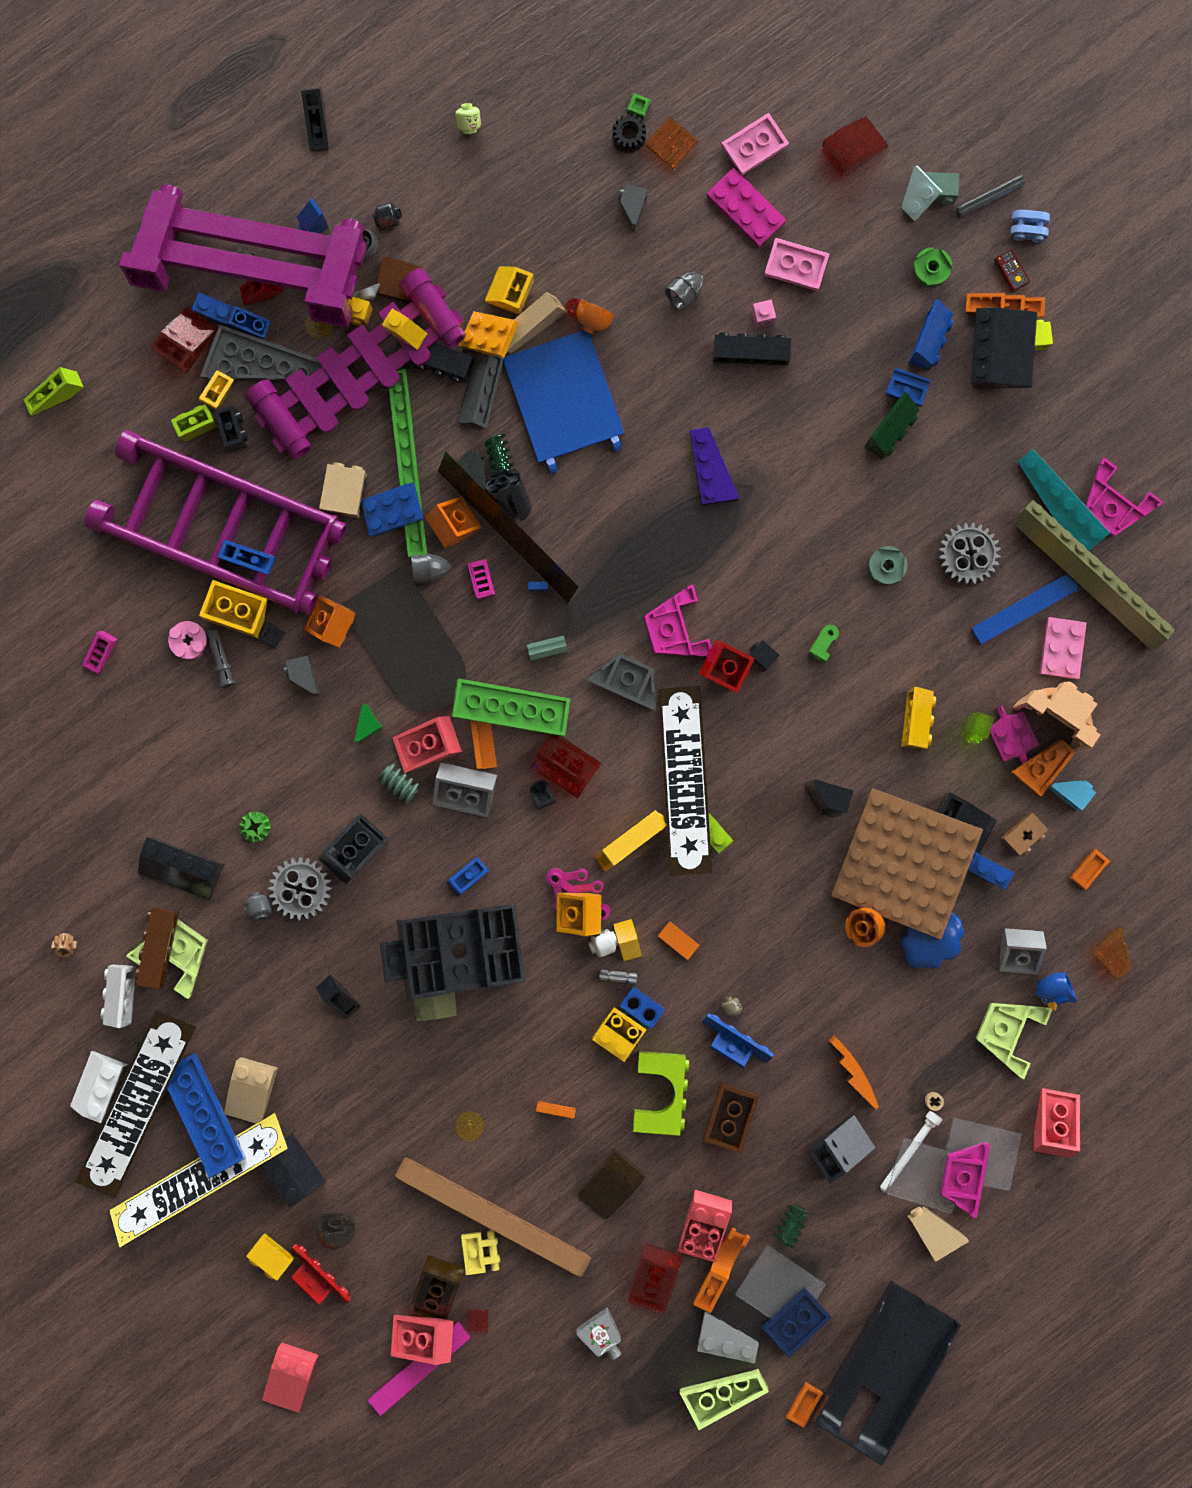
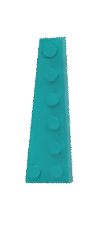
[1018,449,1111,551]

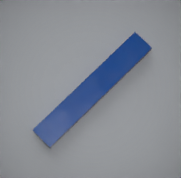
[970,574,1080,645]

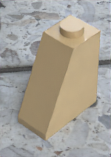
[908,1207,969,1262]

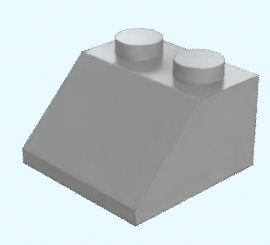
[999,928,1047,975]

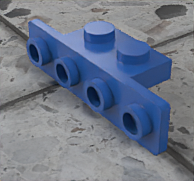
[702,1013,774,1068]

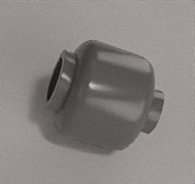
[244,892,272,922]

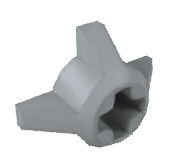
[353,283,381,301]

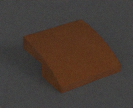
[376,256,421,304]

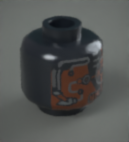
[373,202,402,230]

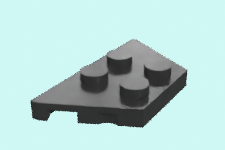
[587,653,656,711]

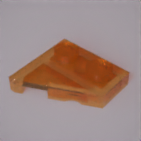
[1091,926,1133,980]

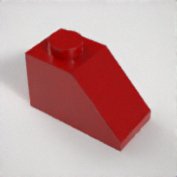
[239,280,283,305]

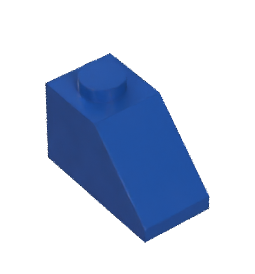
[297,198,329,234]

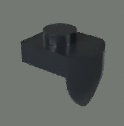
[530,779,556,810]

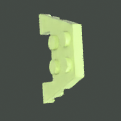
[127,920,208,999]
[976,1003,1052,1079]

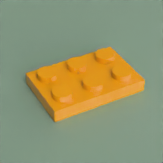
[459,311,519,358]

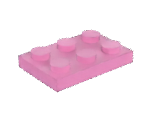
[721,113,789,176]
[764,238,829,291]
[1040,617,1087,680]

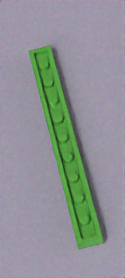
[389,369,428,558]

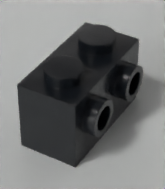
[214,405,249,452]

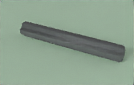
[956,175,1026,217]

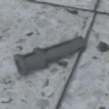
[207,629,236,688]

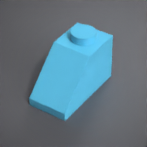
[1048,780,1096,811]

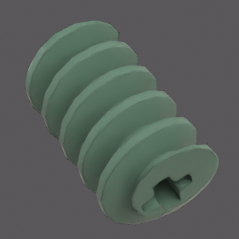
[376,763,419,805]

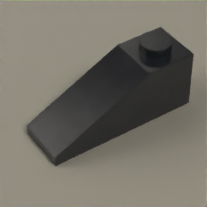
[301,87,329,150]

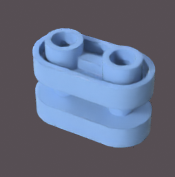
[1010,210,1050,243]

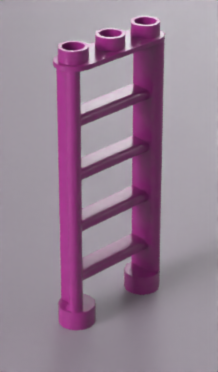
[85,430,347,615]

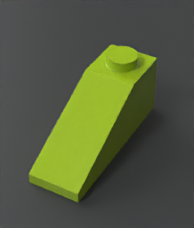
[23,367,83,416]

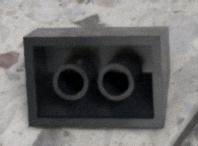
[260,1133,326,1208]

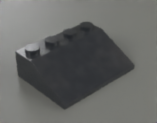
[971,307,1037,389]

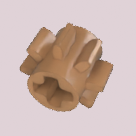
[51,933,77,957]

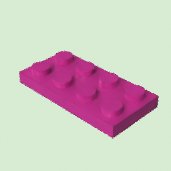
[707,168,786,248]

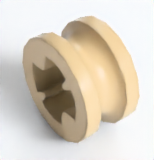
[925,1092,944,1111]

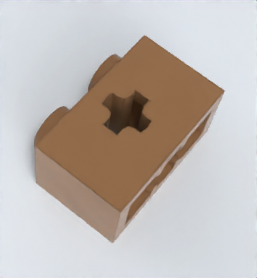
[1000,813,1048,856]

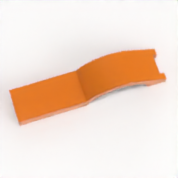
[693,1227,750,1313]

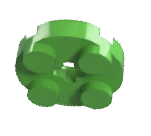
[913,247,952,288]

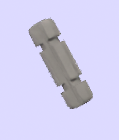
[599,969,637,984]

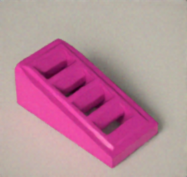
[468,559,496,601]
[81,631,118,674]

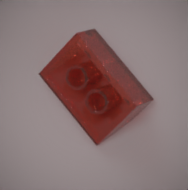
[530,735,602,799]

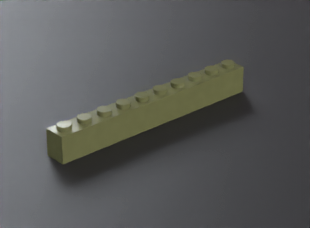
[1012,500,1175,651]

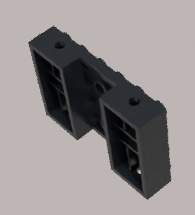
[380,904,525,1000]

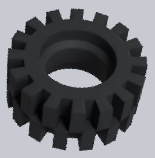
[612,114,646,153]

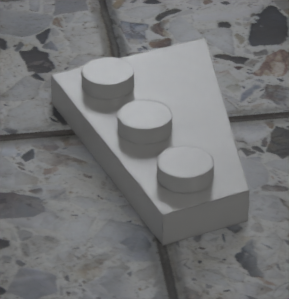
[697,1310,759,1363]

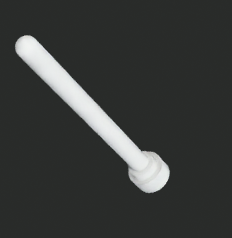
[880,1110,943,1191]

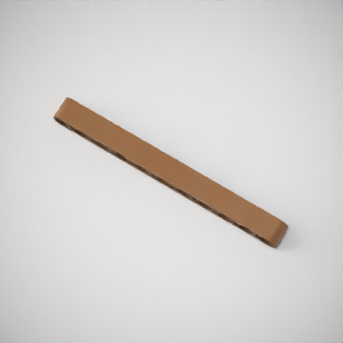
[395,1157,591,1277]

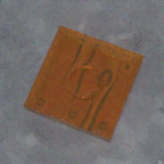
[645,116,698,170]

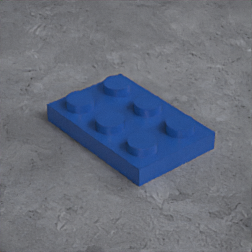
[361,482,424,537]

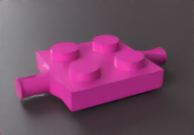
[987,705,1039,764]

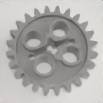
[938,523,1001,585]
[268,857,332,920]

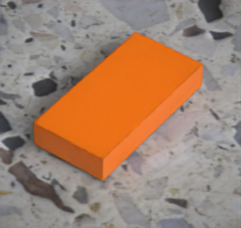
[1070,849,1110,890]
[658,921,700,960]
[536,1101,576,1118]
[786,1382,823,1428]

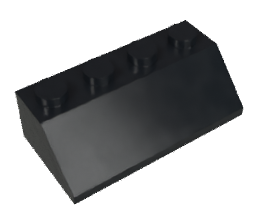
[804,779,854,818]
[138,837,224,900]

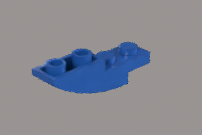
[192,292,271,339]
[968,852,1014,890]

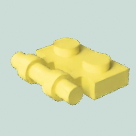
[461,1230,500,1275]

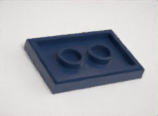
[762,1287,832,1358]

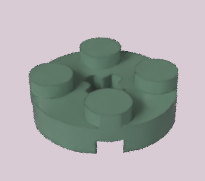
[868,546,908,585]

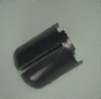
[484,469,532,522]

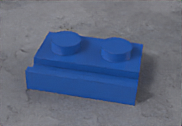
[885,367,931,407]

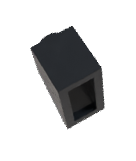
[316,975,360,1019]

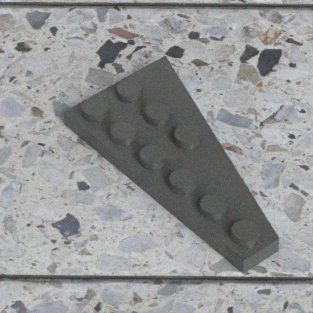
[200,325,322,381]

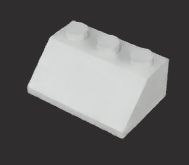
[101,964,137,1028]
[70,1051,128,1123]

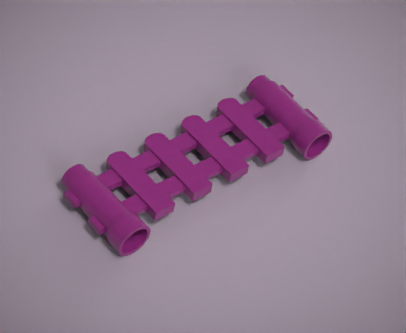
[245,268,466,459]

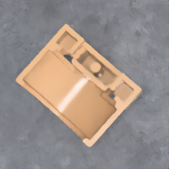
[1013,682,1101,751]

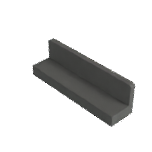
[459,352,504,429]

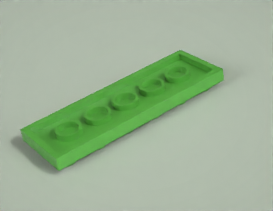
[451,678,570,737]

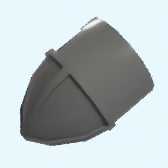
[665,272,704,311]
[411,553,452,583]

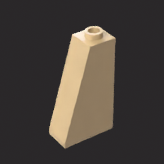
[507,292,567,353]

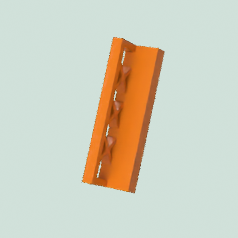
[470,721,497,770]

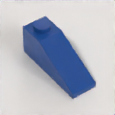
[218,540,276,575]

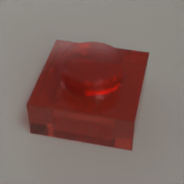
[468,1309,488,1331]

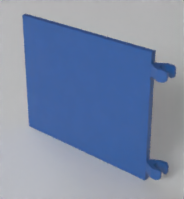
[503,330,625,473]

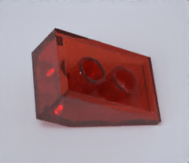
[821,116,888,179]
[627,1243,683,1314]

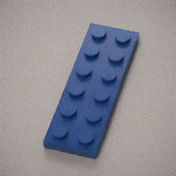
[167,1054,246,1178]

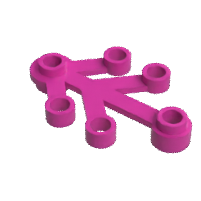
[546,868,611,920]

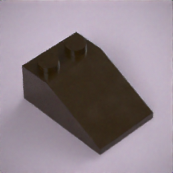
[578,1148,646,1219]
[408,1255,465,1320]

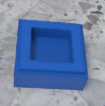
[528,581,548,592]

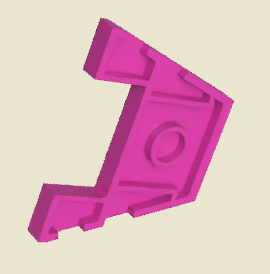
[1086,458,1163,537]
[643,585,712,657]

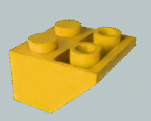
[485,266,534,315]
[592,1007,646,1062]

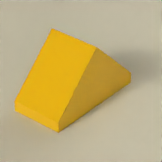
[199,370,234,409]
[613,919,642,961]

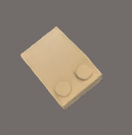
[224,1057,278,1124]

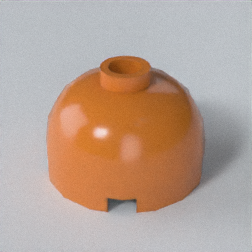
[576,299,615,334]
[845,907,885,947]

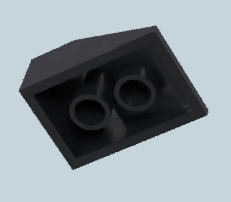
[318,813,389,885]

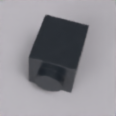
[749,640,780,672]

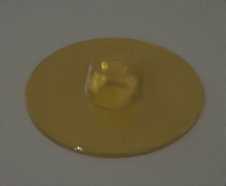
[305,315,333,338]
[455,1111,484,1140]

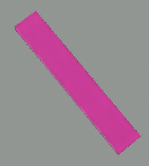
[368,1321,471,1416]

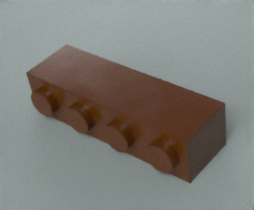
[135,907,180,989]

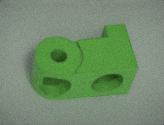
[808,625,839,663]

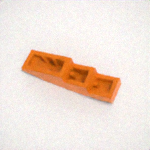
[966,293,1046,318]
[829,1036,879,1110]

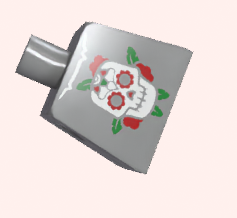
[576,1307,621,1360]

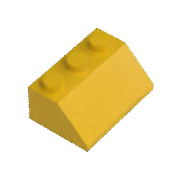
[199,580,268,639]
[901,687,936,750]

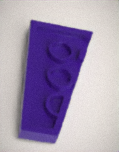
[690,427,739,505]

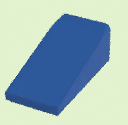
[446,857,489,897]

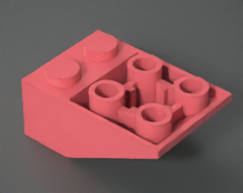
[678,1190,732,1262]

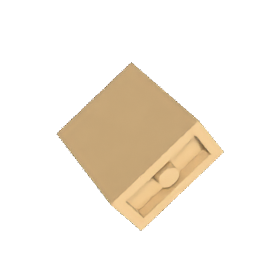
[319,462,367,519]

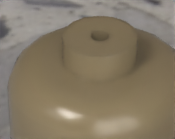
[721,996,742,1017]

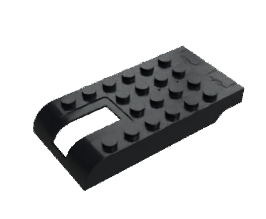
[813,1280,961,1466]

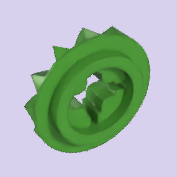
[239,812,271,842]

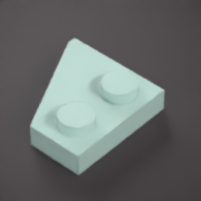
[901,166,943,221]

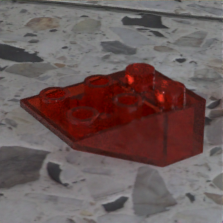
[150,307,219,374]

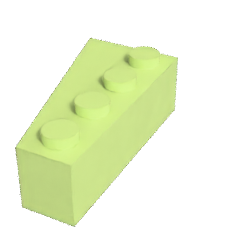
[680,1369,769,1430]

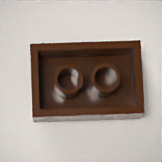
[703,1081,759,1153]

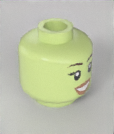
[455,103,481,134]

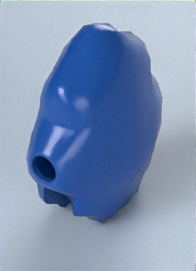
[900,912,965,969]

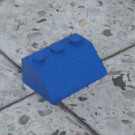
[908,299,954,370]

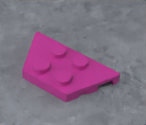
[940,1142,990,1218]

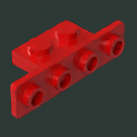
[290,1244,351,1305]

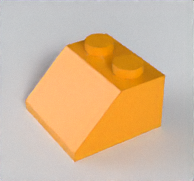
[556,893,601,936]

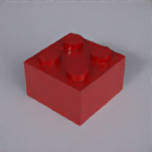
[699,640,755,693]

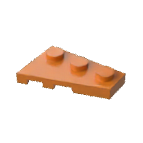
[1011,739,1076,797]

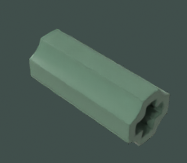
[527,635,568,661]

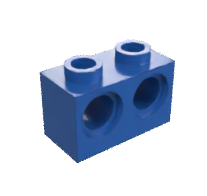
[620,986,665,1029]

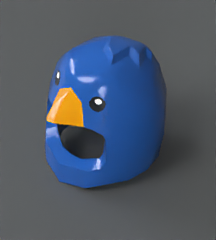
[1036,972,1078,1011]

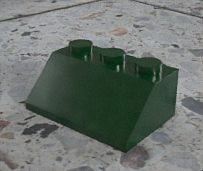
[865,392,919,459]

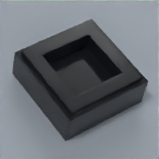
[258,622,285,648]

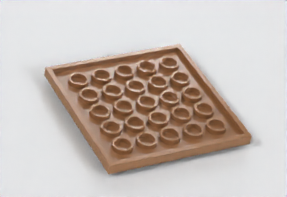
[831,788,983,939]

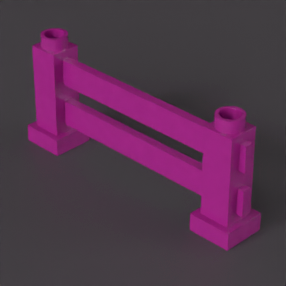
[119,184,367,328]

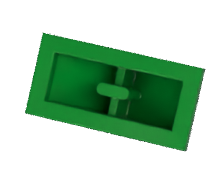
[354,704,383,743]

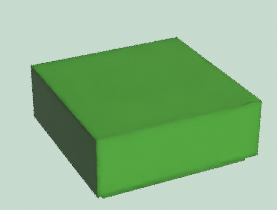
[627,93,651,119]

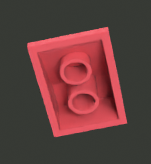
[392,716,462,773]
[1034,1088,1080,1158]
[391,1315,453,1365]
[262,1343,318,1413]

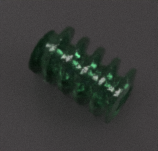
[484,433,517,473]
[774,1204,811,1249]

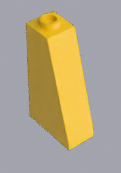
[594,810,667,872]

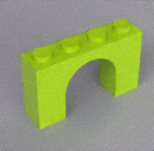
[633,1051,689,1136]

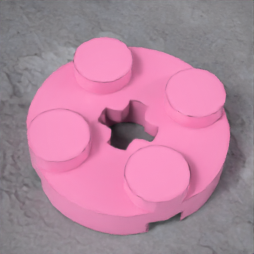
[168,621,208,660]

